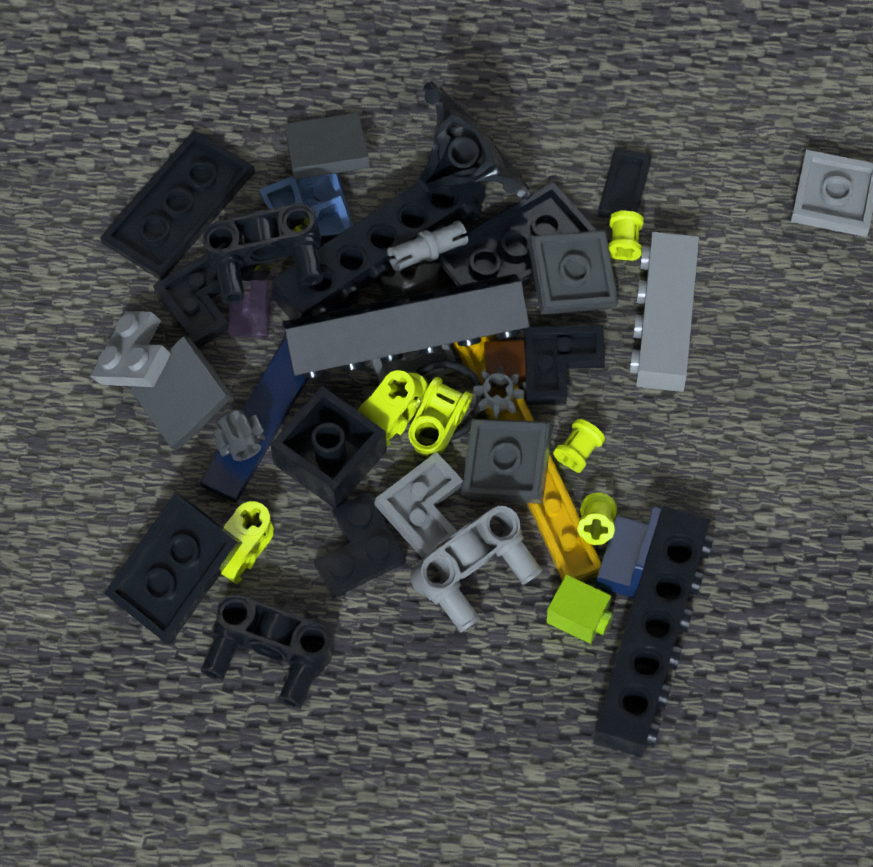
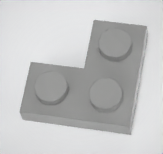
[91,311,171,387]
[374,452,463,559]

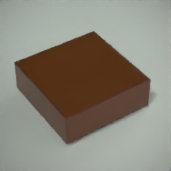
[484,340,526,382]

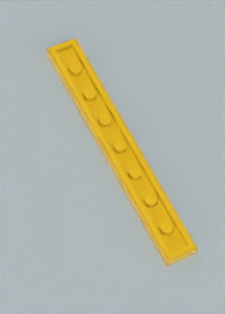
[453,335,601,582]

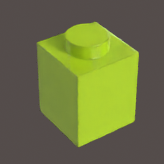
[546,574,614,644]

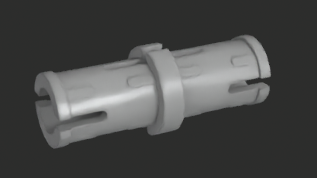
[387,221,468,272]

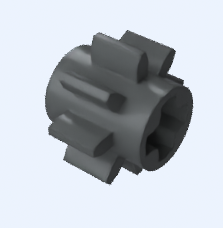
[473,366,524,419]
[213,410,265,461]

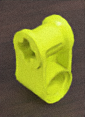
[358,370,429,447]
[408,377,473,458]
[221,501,274,584]

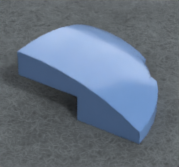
[259,173,353,238]

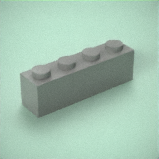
[630,232,699,392]

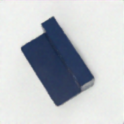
[595,506,662,598]

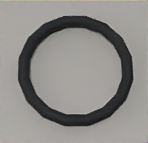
[404,360,484,440]

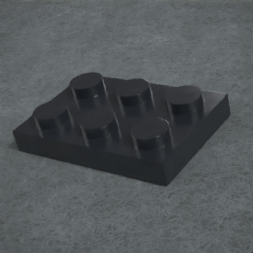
[104,493,243,643]

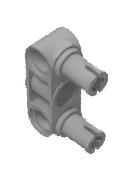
[410,506,543,633]

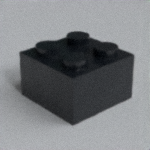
[270,386,387,508]

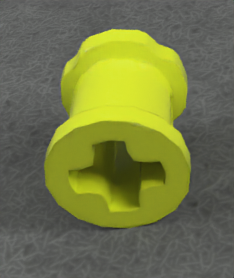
[608,210,644,261]
[553,419,605,473]
[578,492,617,545]

